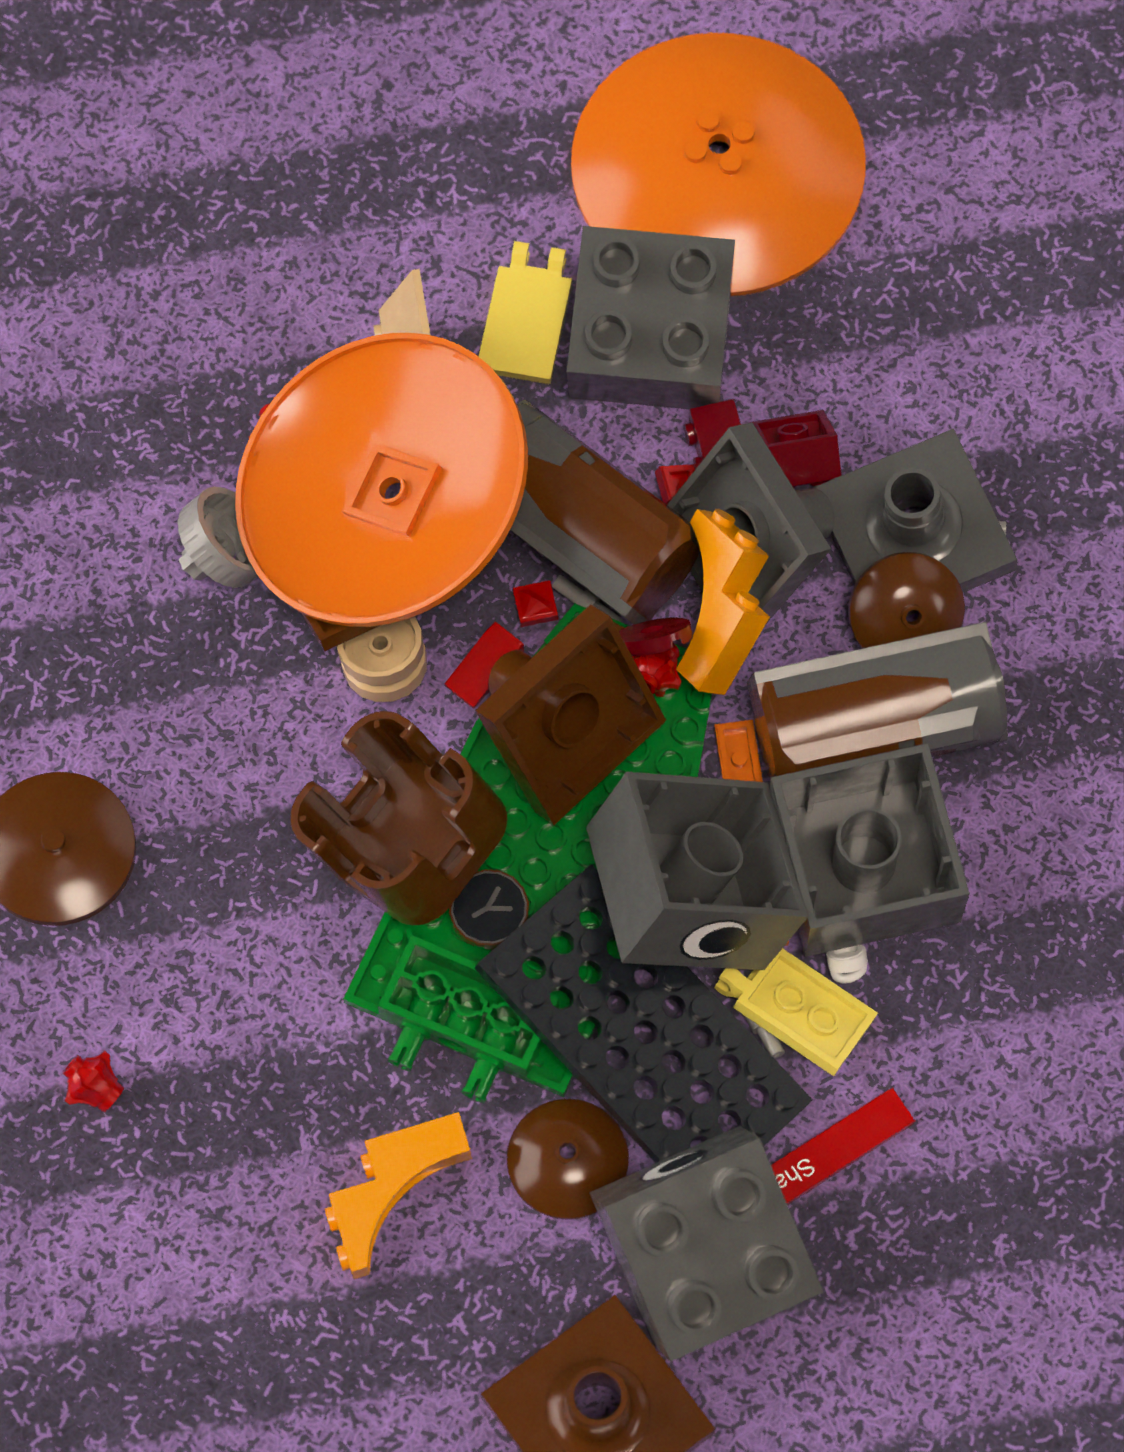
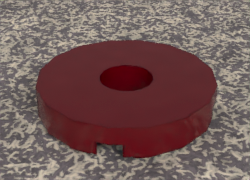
[619,617,693,656]

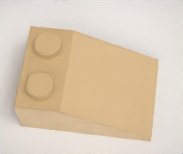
[373,269,430,335]

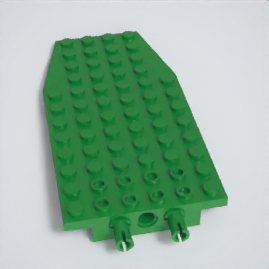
[343,603,712,1103]

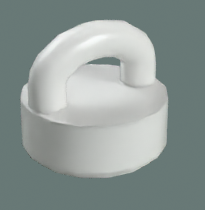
[826,945,868,984]

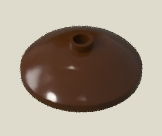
[848,552,965,648]
[507,1099,629,1220]

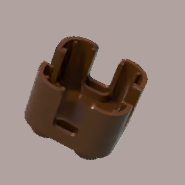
[291,711,507,925]

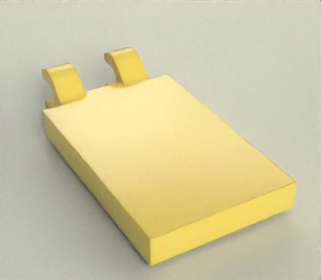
[478,241,572,384]
[714,948,878,1076]

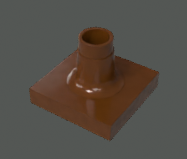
[475,604,666,825]
[481,1295,716,1452]

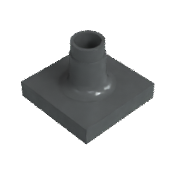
[668,422,834,624]
[814,428,1017,617]

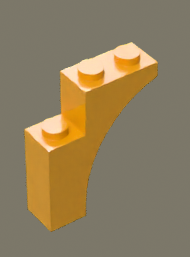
[676,509,770,695]
[324,1112,472,1279]

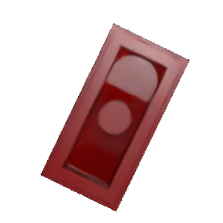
[444,622,524,709]

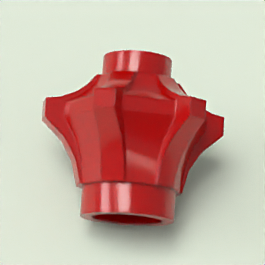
[631,643,682,697]
[62,1051,124,1113]

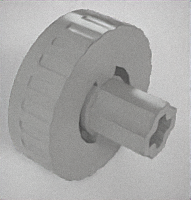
[177,487,258,588]

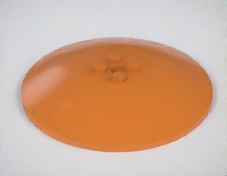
[571,32,866,296]
[235,333,528,627]

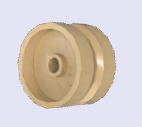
[337,616,427,702]

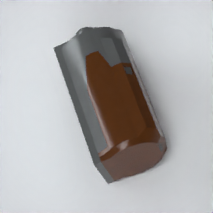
[510,400,700,625]
[746,622,1008,779]

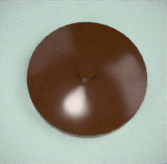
[0,772,137,926]

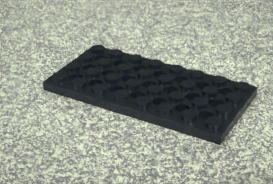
[475,864,813,1163]

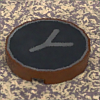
[449,869,529,949]

